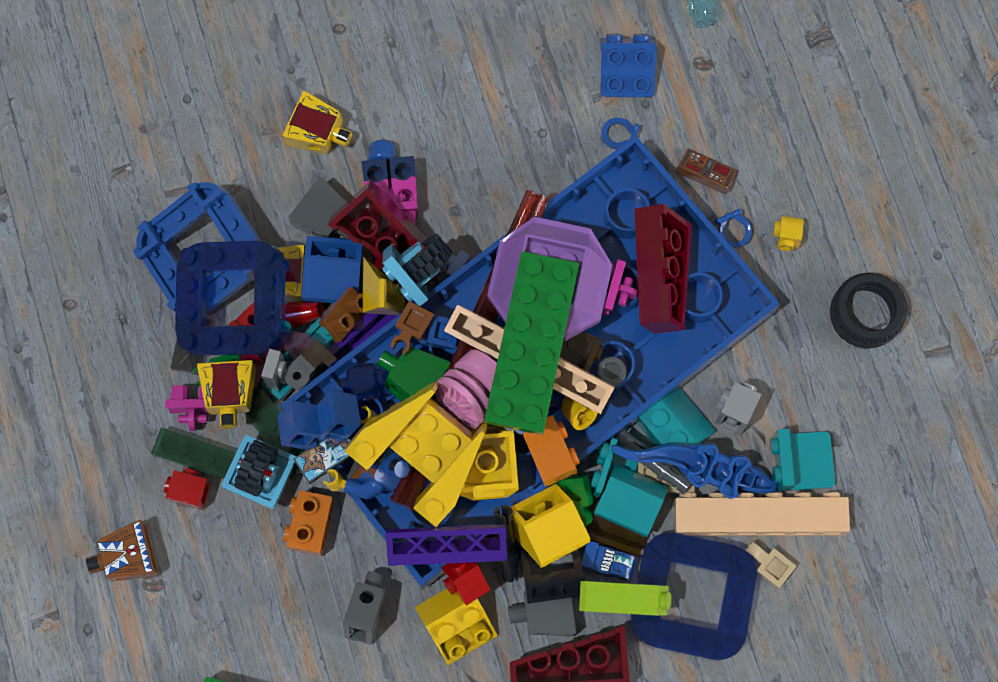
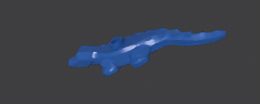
[611,443,778,499]

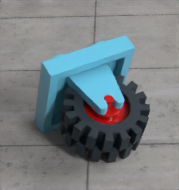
[382,234,452,307]
[221,434,297,510]

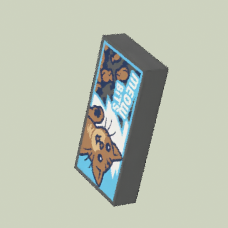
[293,437,351,484]

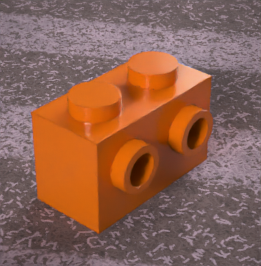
[523,415,580,487]
[283,490,335,557]

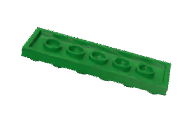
[484,251,579,435]

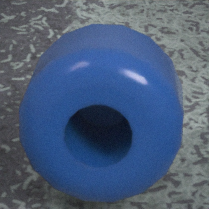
[368,139,396,169]

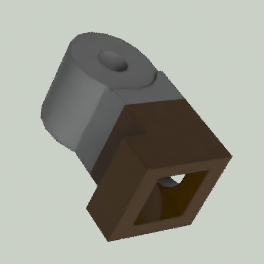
[285,339,339,390]

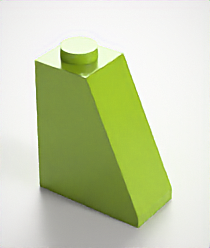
[579,581,671,616]

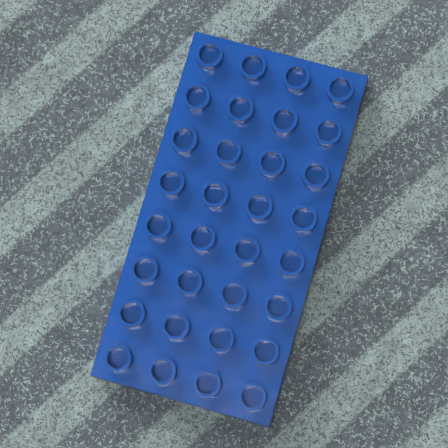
[280,135,780,590]

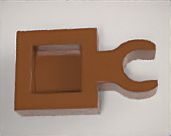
[391,301,435,355]

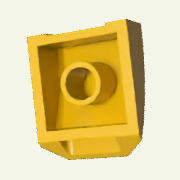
[460,426,519,501]

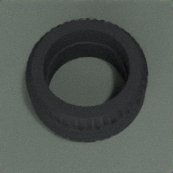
[830,272,907,349]

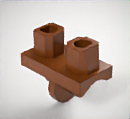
[318,287,364,343]

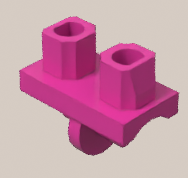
[602,260,638,316]
[165,385,209,431]

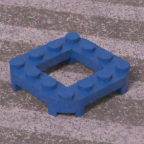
[134,182,267,317]

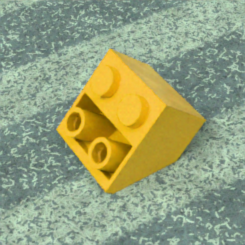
[511,484,590,568]
[414,588,498,666]

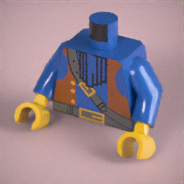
[323,406,410,499]

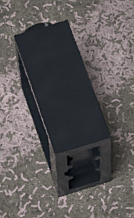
[518,542,584,604]

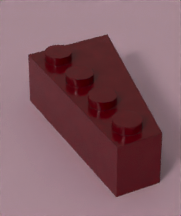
[327,180,448,285]
[634,204,692,334]
[509,625,630,682]

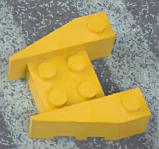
[344,382,487,527]

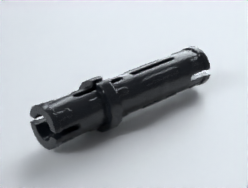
[494,505,520,582]

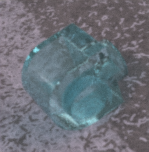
[687,0,716,28]

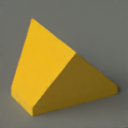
[363,257,405,315]

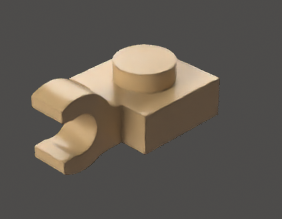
[743,542,796,589]

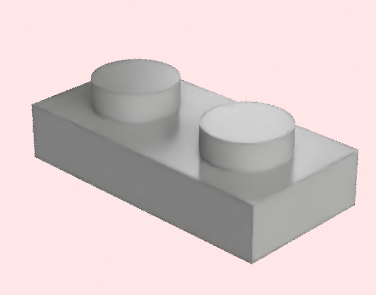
[261,349,287,391]

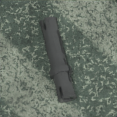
[616,430,692,495]

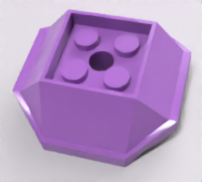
[487,217,612,341]

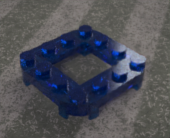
[175,240,290,357]
[630,533,757,662]

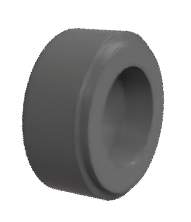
[597,357,626,387]

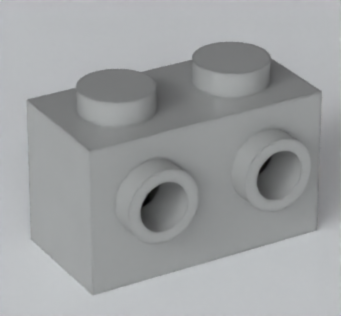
[715,382,761,435]

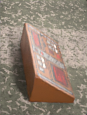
[676,148,737,195]

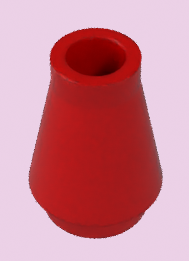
[280,301,324,329]

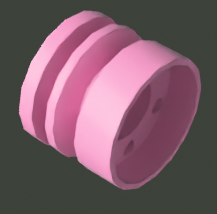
[435,349,497,429]

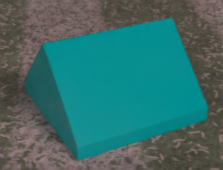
[594,464,668,537]

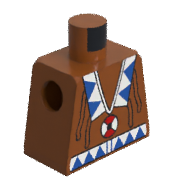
[86,520,159,582]

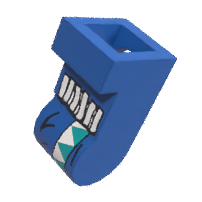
[581,541,637,581]

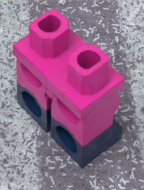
[361,156,419,224]

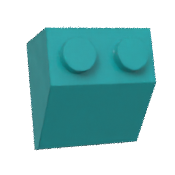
[637,388,716,446]

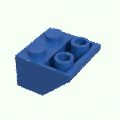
[301,236,363,303]

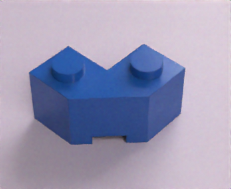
[278,390,361,450]

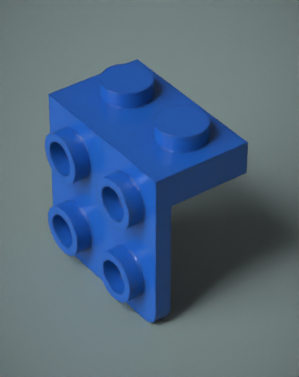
[600,33,656,97]

